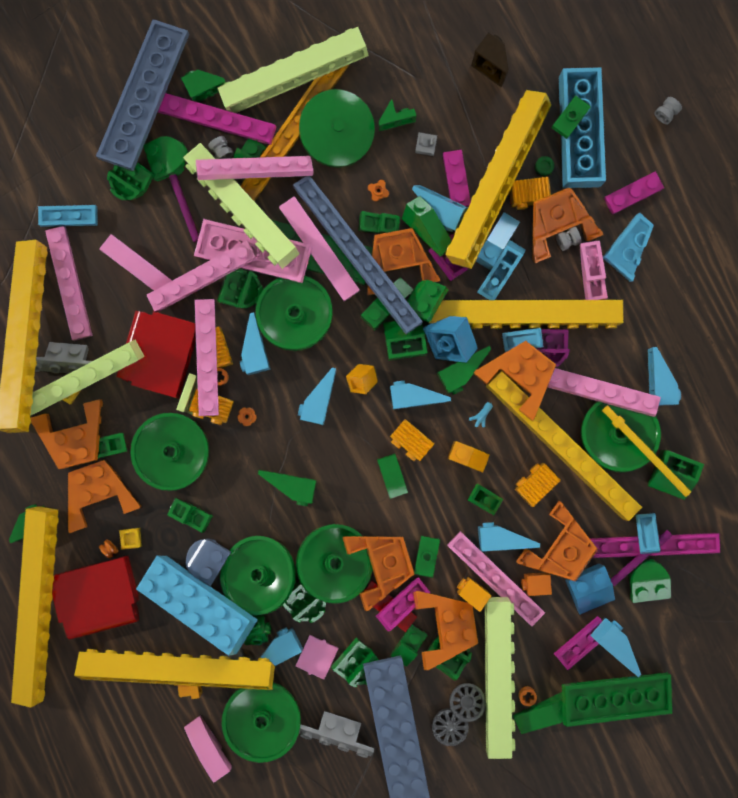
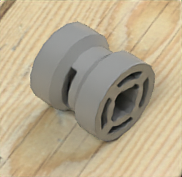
[655,97,682,124]
[208,136,234,159]
[556,226,581,251]

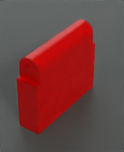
[116,311,196,399]
[52,555,139,640]

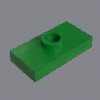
[552,95,591,139]
[414,535,440,578]

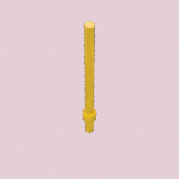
[602,405,691,497]

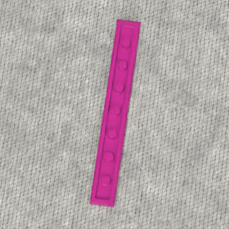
[590,533,720,558]

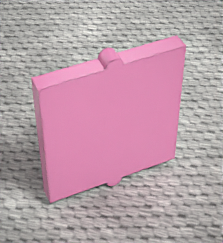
[296,635,339,679]

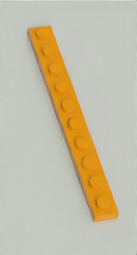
[240,64,350,202]

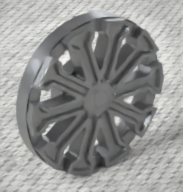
[449,683,486,722]
[432,708,469,746]

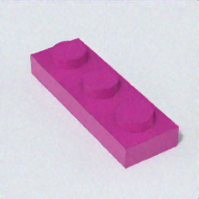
[443,150,471,207]
[604,171,664,215]
[376,577,430,631]
[554,616,602,670]

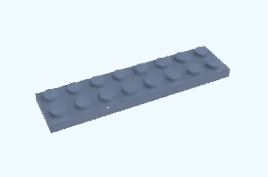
[96,19,189,171]
[363,655,430,798]

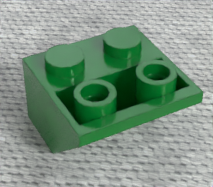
[383,321,427,361]
[648,450,704,500]

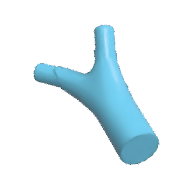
[469,402,493,427]

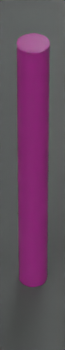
[169,174,199,243]
[610,530,672,586]

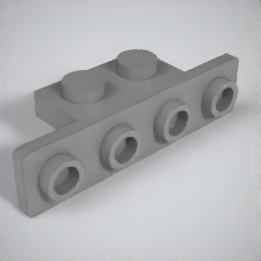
[35,342,92,373]
[299,711,374,758]

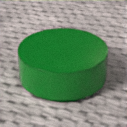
[534,156,554,177]

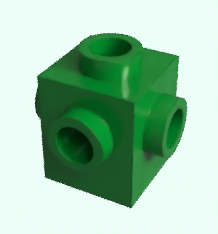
[244,615,271,645]

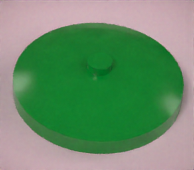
[299,89,375,168]
[256,276,333,351]
[581,402,661,472]
[131,413,209,490]
[296,524,373,603]
[220,536,296,615]
[222,682,301,763]

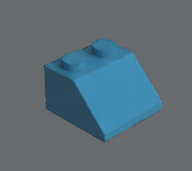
[423,316,478,363]
[564,564,615,614]

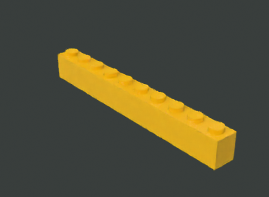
[445,90,552,269]
[0,240,48,433]
[429,300,623,329]
[486,371,642,521]
[11,506,58,708]
[74,649,275,690]

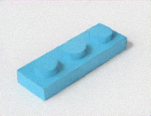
[38,205,98,227]

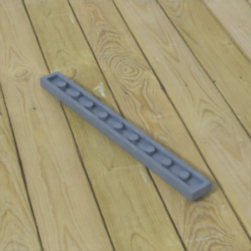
[293,176,422,335]

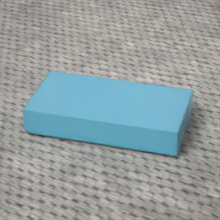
[502,328,544,352]
[636,513,660,554]

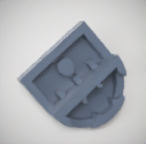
[186,538,231,586]

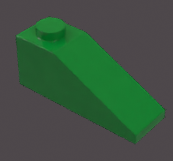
[402,196,452,257]
[361,277,413,331]
[437,346,491,395]
[258,470,317,506]
[512,692,563,734]

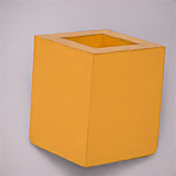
[346,364,378,394]
[174,685,203,699]

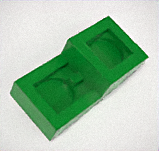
[358,211,400,234]
[98,433,127,458]
[377,454,408,499]
[167,498,213,533]

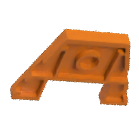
[532,187,603,263]
[367,228,440,295]
[474,341,556,422]
[31,399,103,469]
[68,460,142,533]
[516,501,598,582]
[342,536,414,611]
[413,591,478,670]

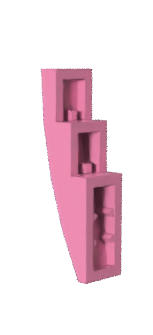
[99,234,172,290]
[580,241,608,300]

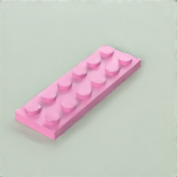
[194,219,312,283]

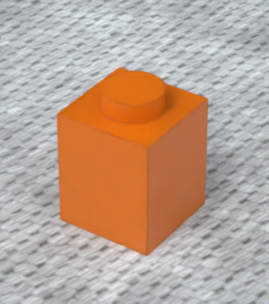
[521,572,552,596]

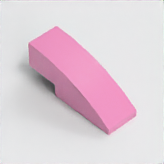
[184,715,232,783]

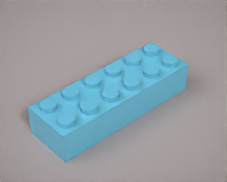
[559,68,606,188]
[136,555,258,656]

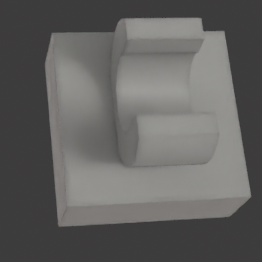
[415,132,437,156]

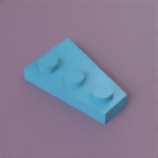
[603,213,654,282]

